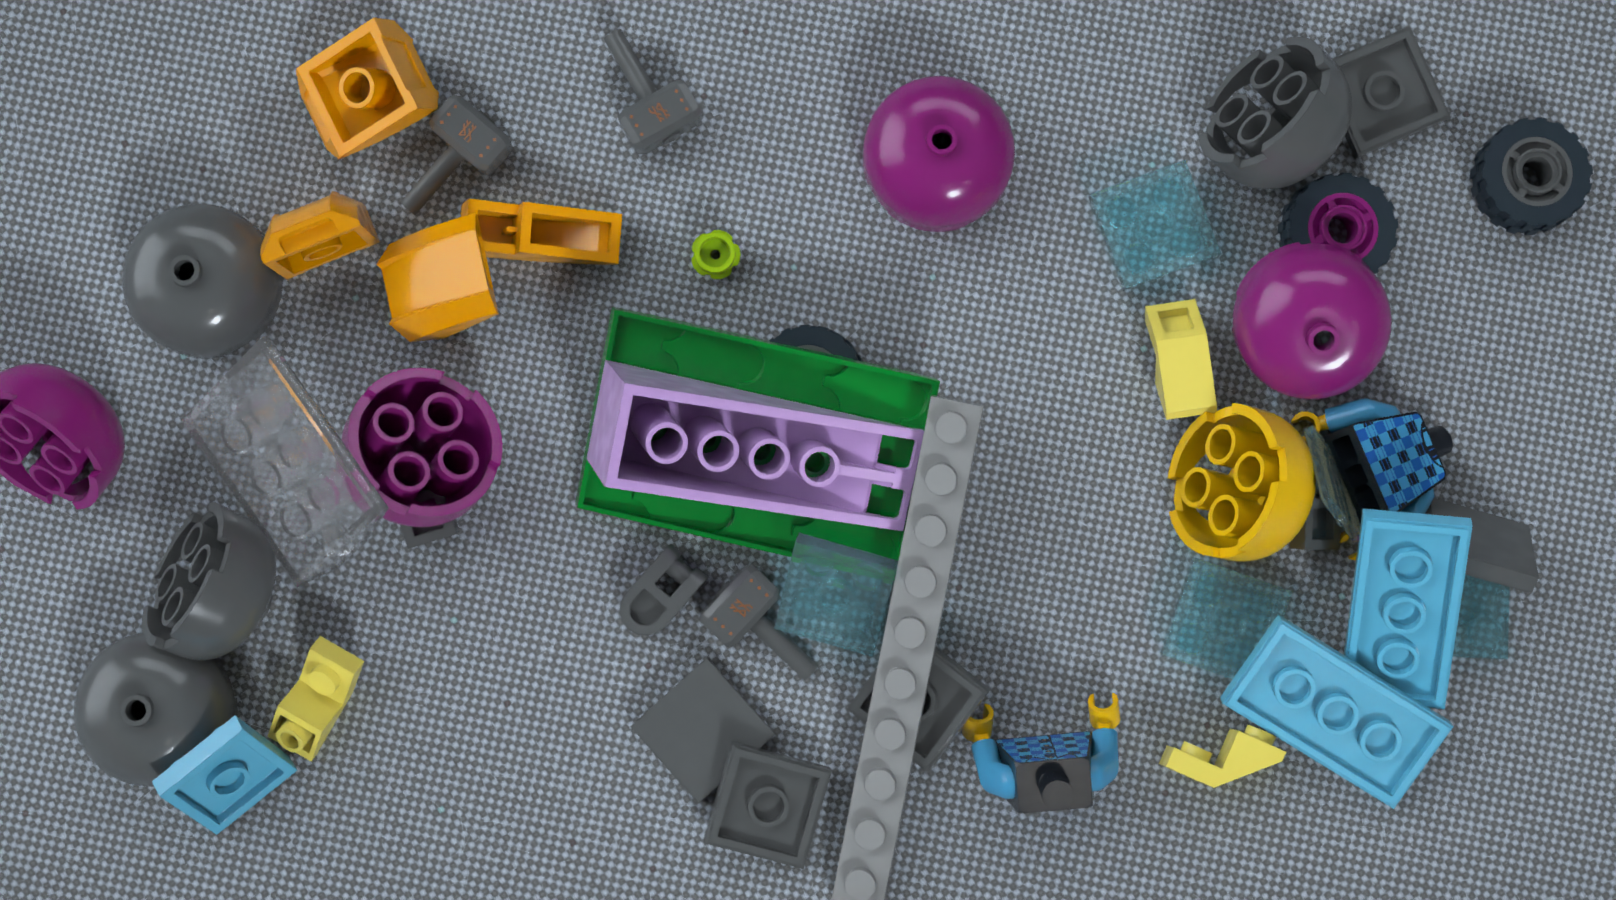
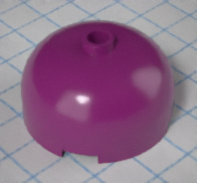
[863,76,1015,232]
[1232,242,1392,399]
[0,363,125,510]
[341,367,503,527]

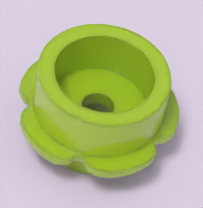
[691,230,741,280]

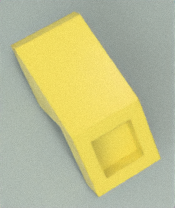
[1145,299,1217,420]
[268,636,364,762]
[1159,724,1286,788]

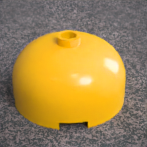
[1167,403,1316,562]

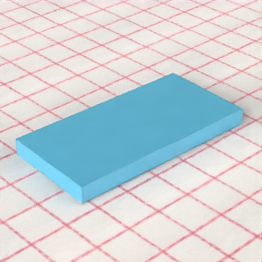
[1344,509,1473,709]
[1220,614,1454,809]

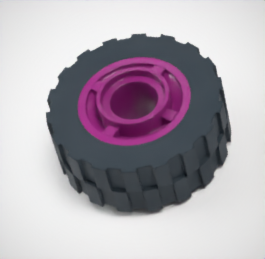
[1278,172,1398,274]

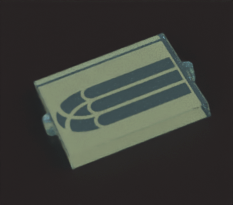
[1304,426,1360,543]

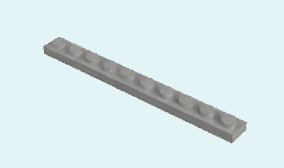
[831,395,984,900]

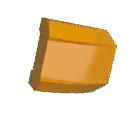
[296,17,439,160]
[260,191,380,280]
[376,213,499,342]

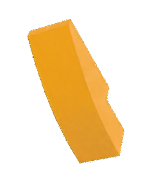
[460,198,622,265]

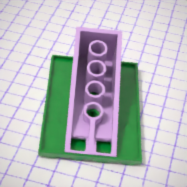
[575,307,940,581]

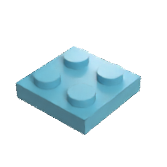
[152,715,297,835]

